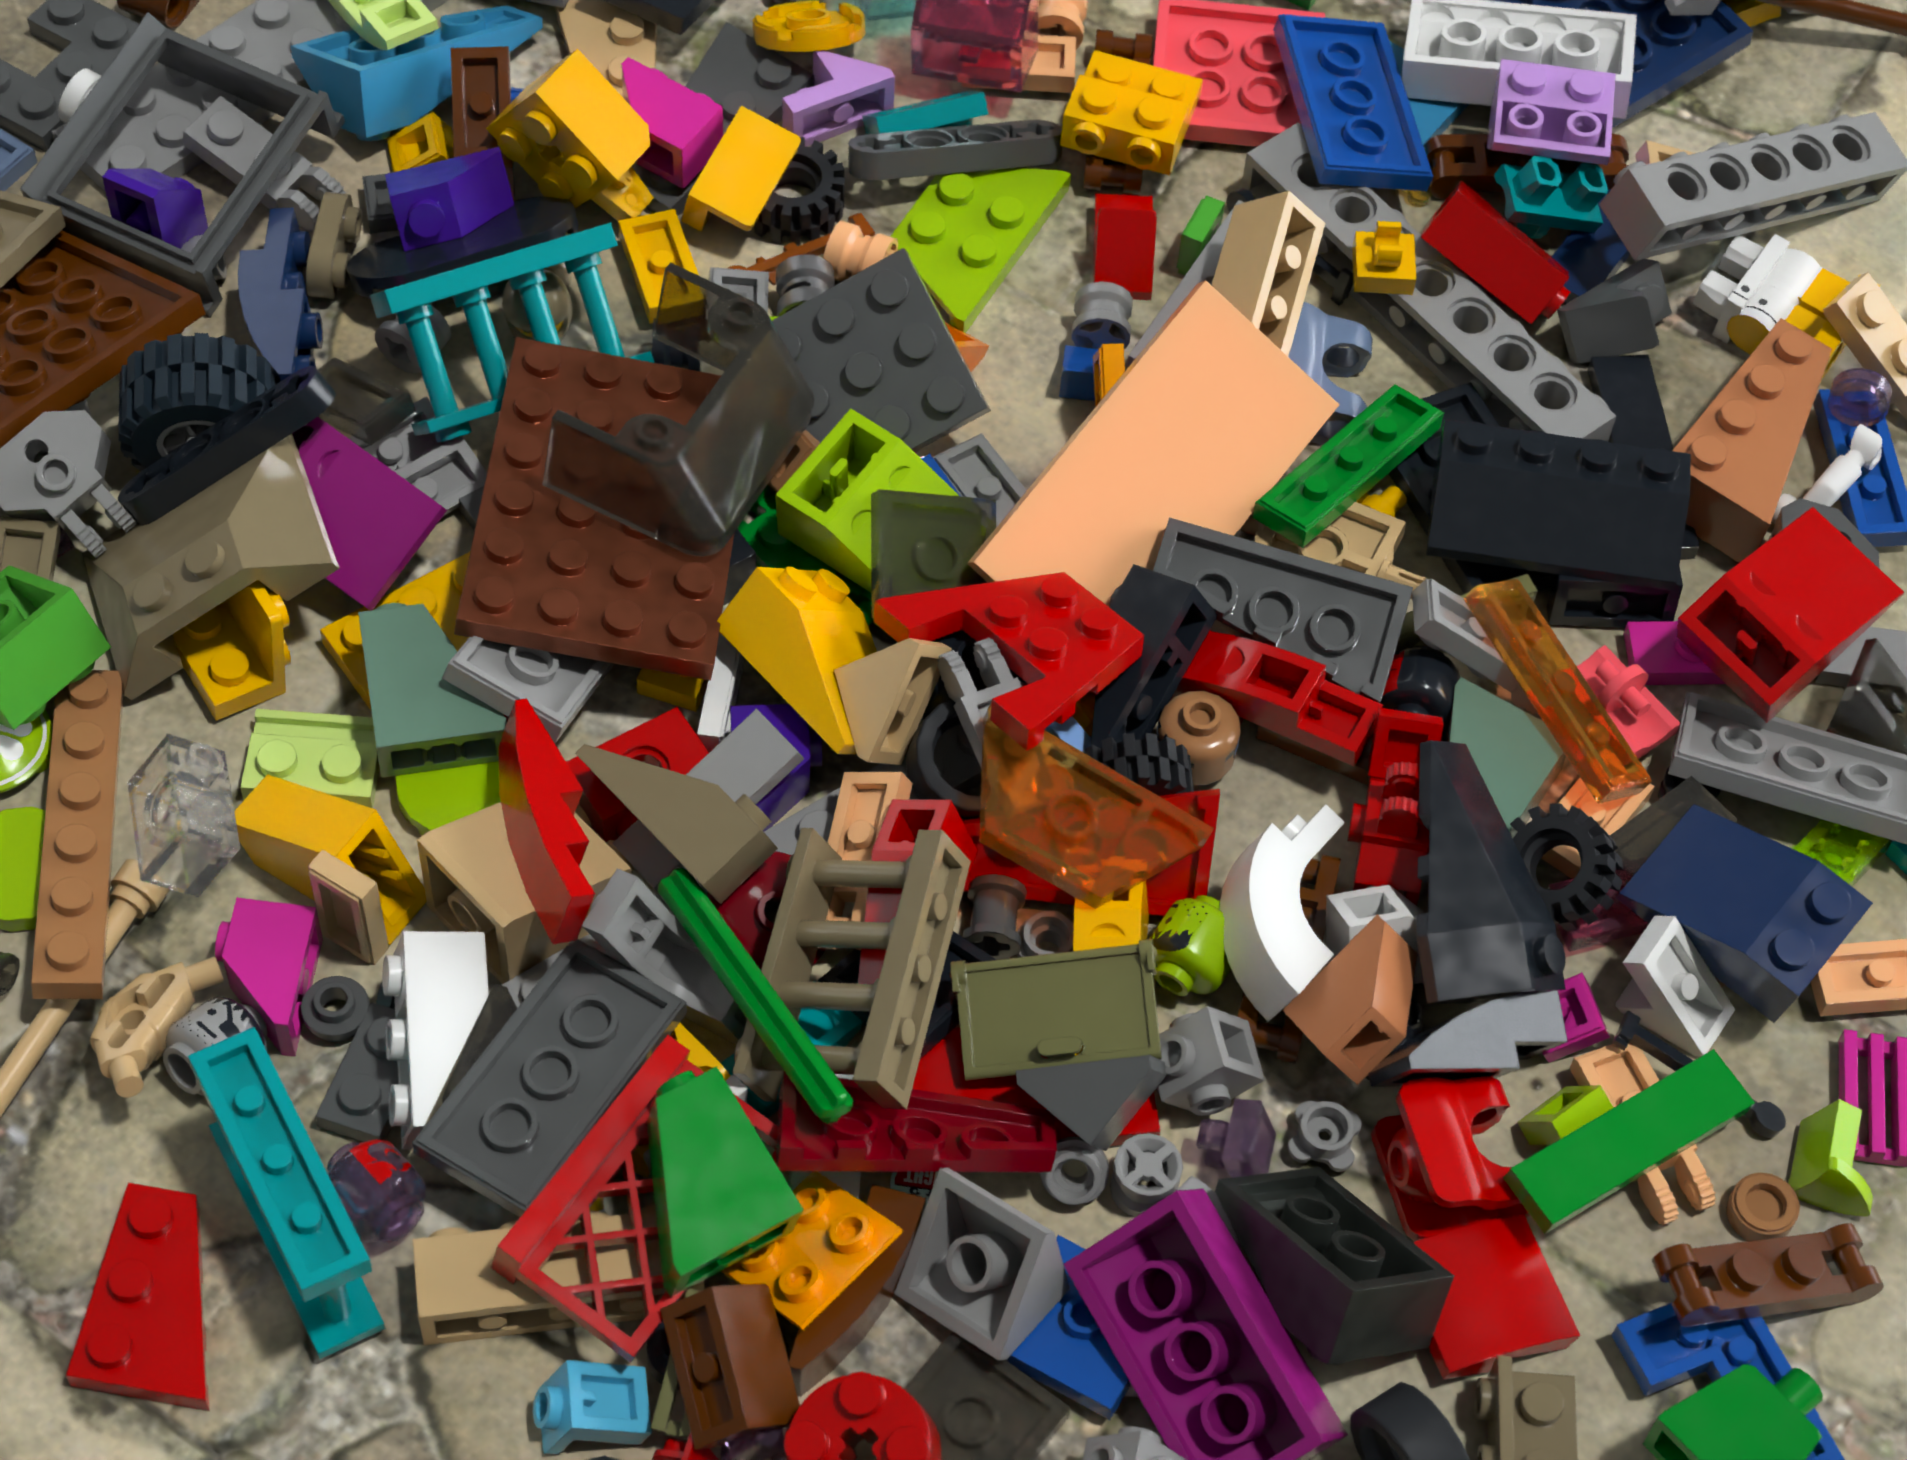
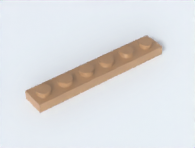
[31,670,124,999]

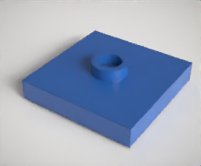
[1001,1235,1131,1420]

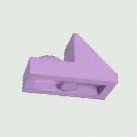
[783,50,895,147]

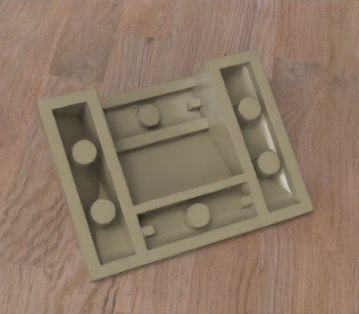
[82,434,339,700]

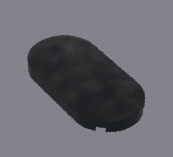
[346,196,579,298]

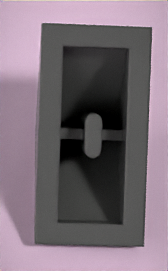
[1016,1055,1166,1151]

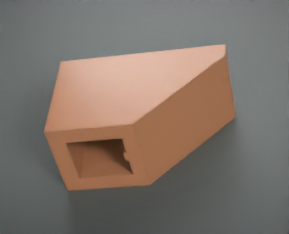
[1283,914,1417,1085]

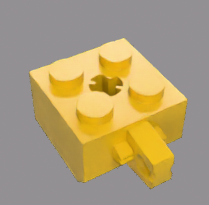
[486,48,654,221]

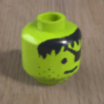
[1149,895,1231,996]

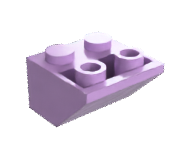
[1487,59,1616,165]

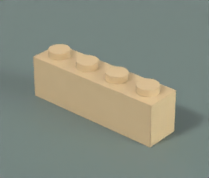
[1211,191,1325,357]
[412,1204,704,1346]

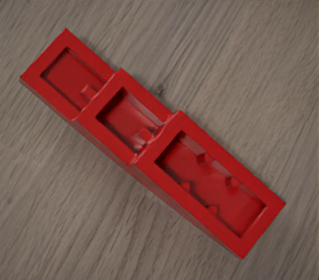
[498,698,595,945]

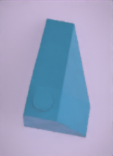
[291,5,543,141]

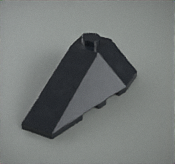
[1416,740,1566,1004]

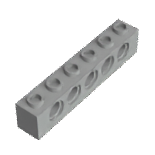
[1599,112,1907,261]

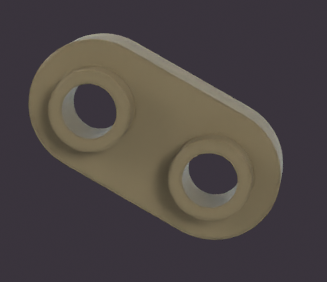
[306,192,362,299]

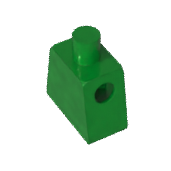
[1642,1364,1823,1460]

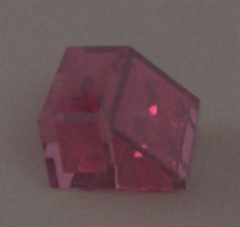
[911,0,1039,92]

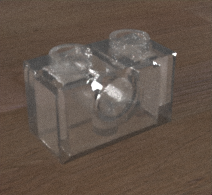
[127,733,240,897]

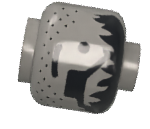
[163,996,267,1096]

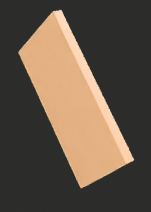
[967,280,1340,607]

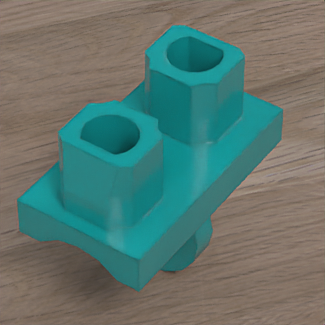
[1494,156,1608,239]

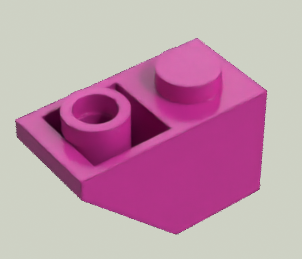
[621,57,723,189]

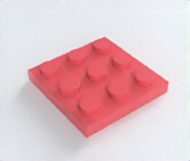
[1153,0,1325,147]

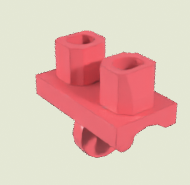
[1555,645,1681,766]

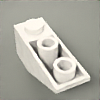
[382,931,489,1149]

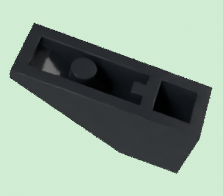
[1091,564,1218,749]

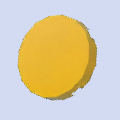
[752,0,866,52]

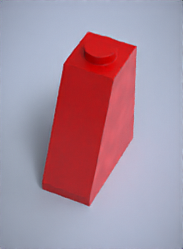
[1420,181,1571,324]

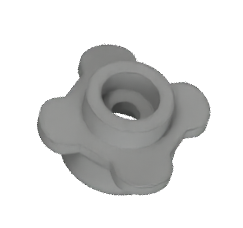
[1288,1101,1361,1172]

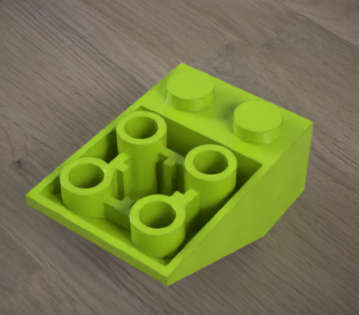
[775,409,995,599]

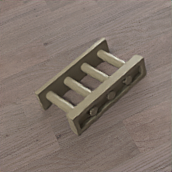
[732,828,971,1110]

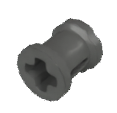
[962,874,1027,960]

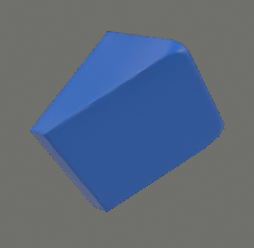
[1059,345,1098,401]

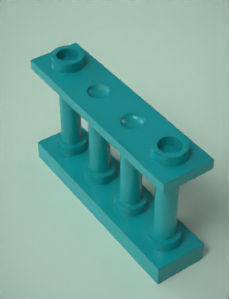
[370,222,654,443]
[188,1026,385,1359]

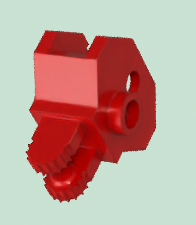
[1347,761,1430,905]

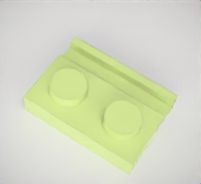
[240,709,380,808]

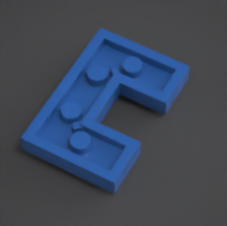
[1611,1303,1845,1460]

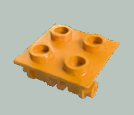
[721,1171,903,1330]

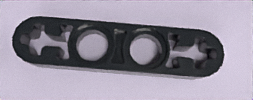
[118,366,336,525]

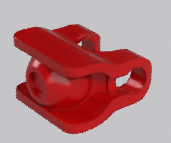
[1371,1077,1530,1241]

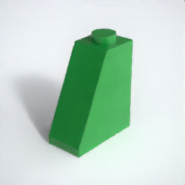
[647,1066,804,1297]

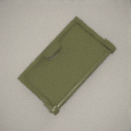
[949,939,1162,1081]

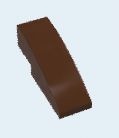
[789,1184,926,1397]

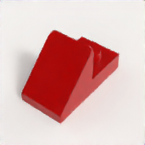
[1093,193,1157,300]

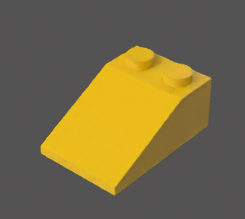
[717,566,877,754]

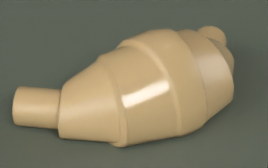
[90,957,224,1098]

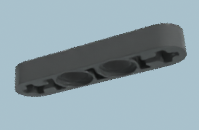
[848,120,1062,180]

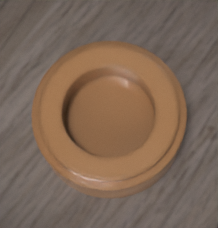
[1726,1173,1800,1241]

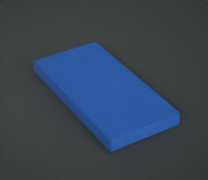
[1273,14,1433,191]

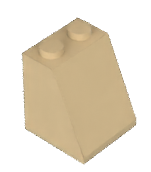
[417,802,634,984]

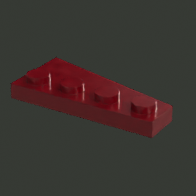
[776,1071,1057,1172]

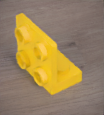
[173,580,291,721]

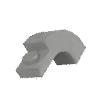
[582,868,760,1045]

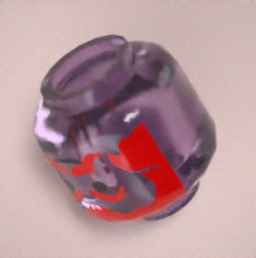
[327,1139,426,1243]

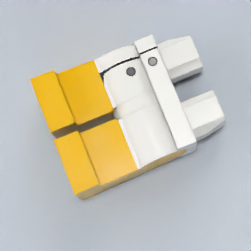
[1693,234,1880,381]

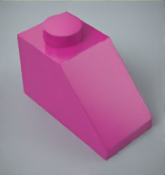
[215,898,323,1057]

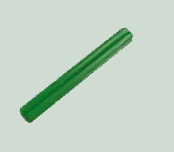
[658,868,853,1124]

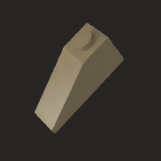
[575,744,778,904]

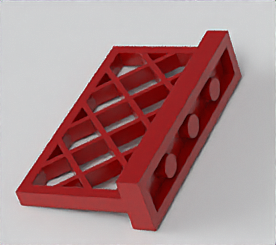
[491,1035,778,1363]

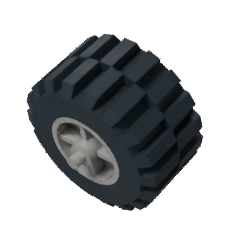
[118,333,276,471]

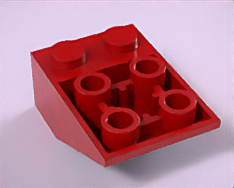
[1677,507,1904,723]

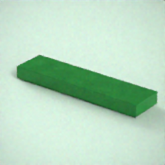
[1252,384,1444,548]
[1503,1049,1755,1234]

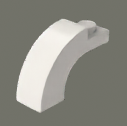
[1220,804,1345,1022]

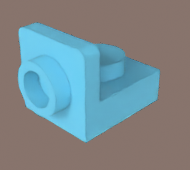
[533,1360,651,1454]

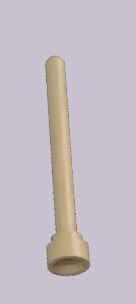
[0,859,171,1118]

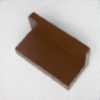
[660,1283,800,1449]

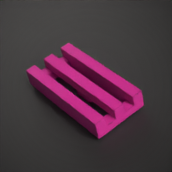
[1838,1029,1907,1167]

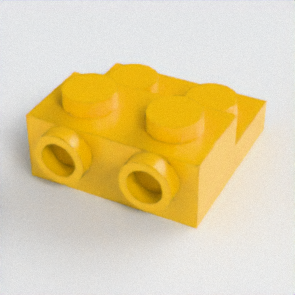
[1060,50,1203,176]

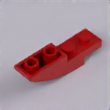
[1170,631,1383,766]

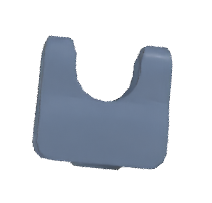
[1289,302,1373,445]

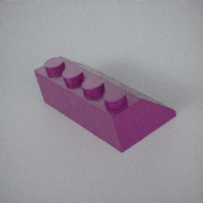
[1063,1189,1348,1460]

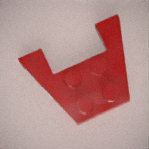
[874,572,1144,751]

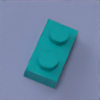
[862,91,989,134]

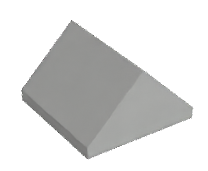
[894,1168,1070,1361]

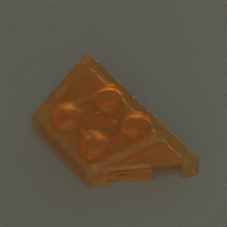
[979,704,1214,909]

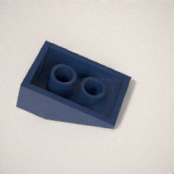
[1616,804,1873,1023]

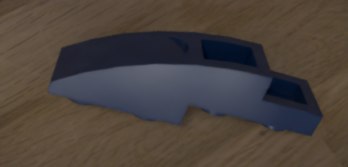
[238,207,323,384]

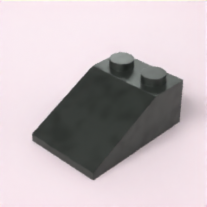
[1215,1167,1454,1365]

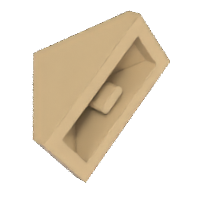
[834,638,952,765]

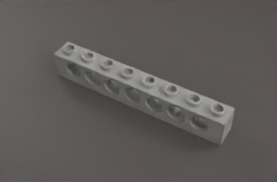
[1241,122,1616,442]

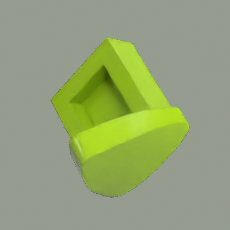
[1788,1099,1873,1217]

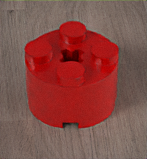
[784,1371,942,1460]

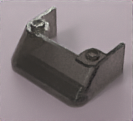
[542,262,814,556]

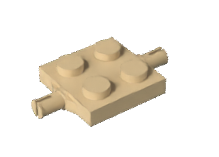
[1239,502,1426,599]

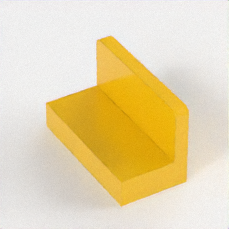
[681,105,801,232]

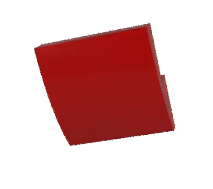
[1413,1214,1581,1380]

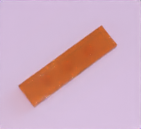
[1463,579,1652,804]

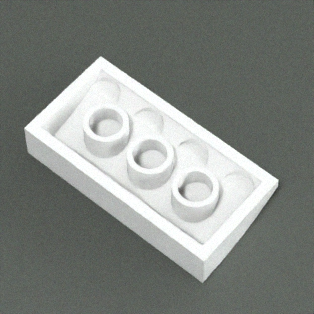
[1402,0,1637,119]

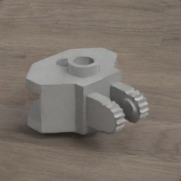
[0,410,137,558]

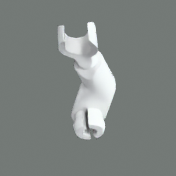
[1771,424,1882,525]

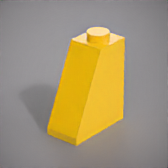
[226,774,427,945]

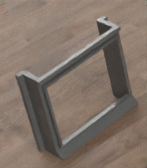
[20,13,345,317]

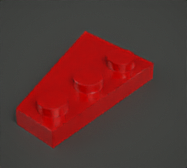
[66,1183,210,1411]

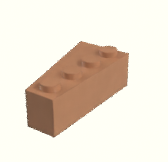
[1672,318,1832,563]

